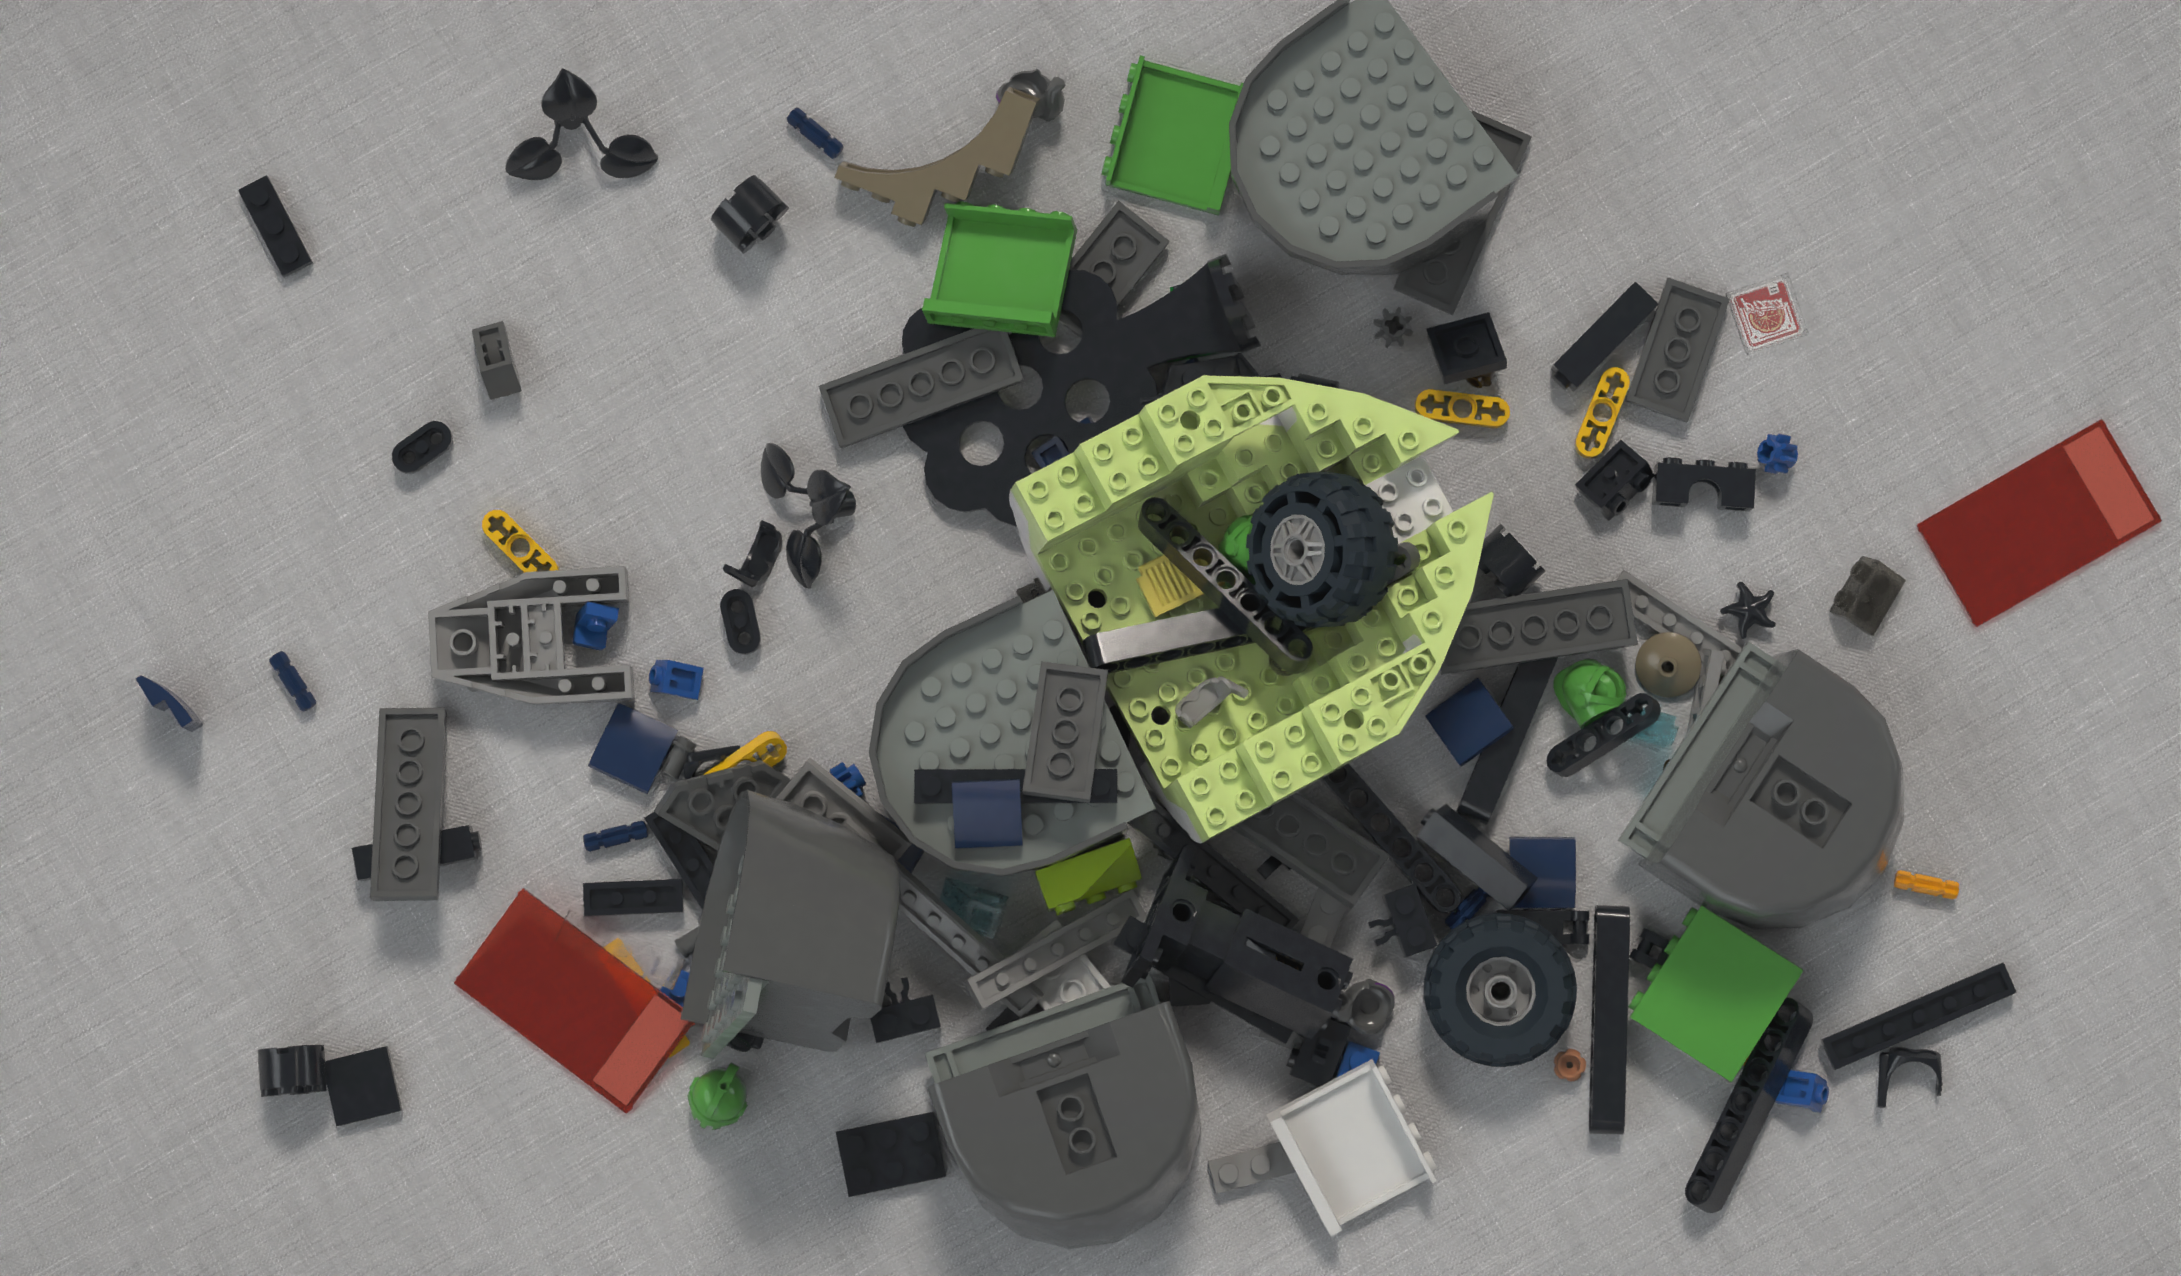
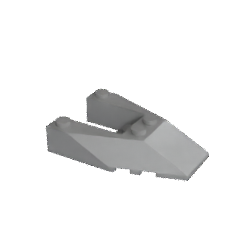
[428,566,635,704]

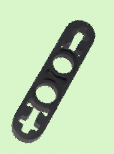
[1546,693,1661,777]

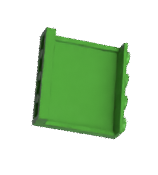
[1101,55,1244,216]
[922,201,1077,337]
[1628,904,1804,1082]

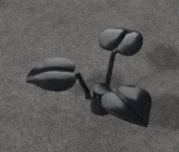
[505,68,658,180]
[761,443,856,589]

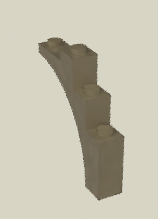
[834,87,1040,227]

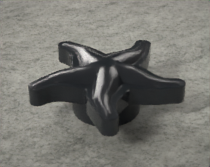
[1720,582,1776,639]

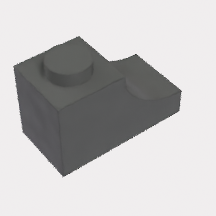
[472,321,522,400]

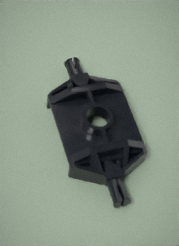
[1140,353,1282,409]

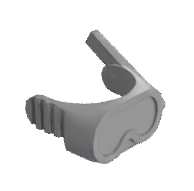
[1175,676,1248,728]

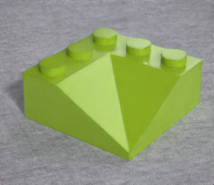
[1035,838,1142,916]

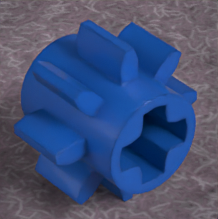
[1757,433,1798,474]
[829,762,867,797]

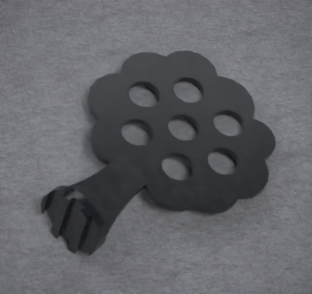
[902,254,1261,527]

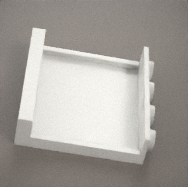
[1267,1059,1437,1236]

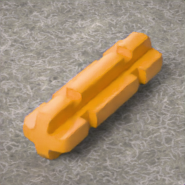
[1894,870,1959,900]

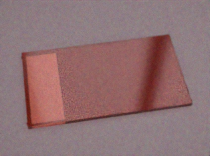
[1916,419,2162,627]
[454,888,695,1114]

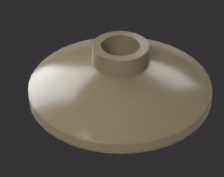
[1635,632,1702,697]

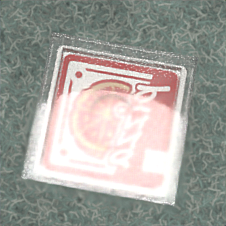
[1725,272,1809,356]

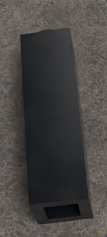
[1551,282,1658,392]
[1417,804,1538,911]
[351,825,482,882]

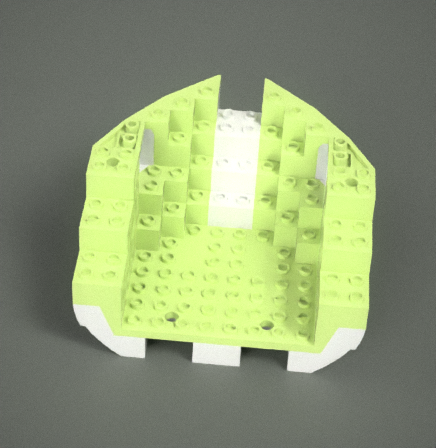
[1009,375,1494,843]

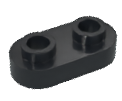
[392,421,453,474]
[720,589,761,655]

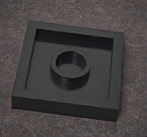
[1426,312,1507,385]
[325,1046,403,1127]

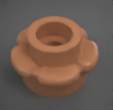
[1554,1049,1586,1082]

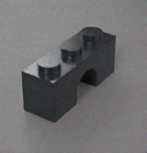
[1652,457,1756,512]

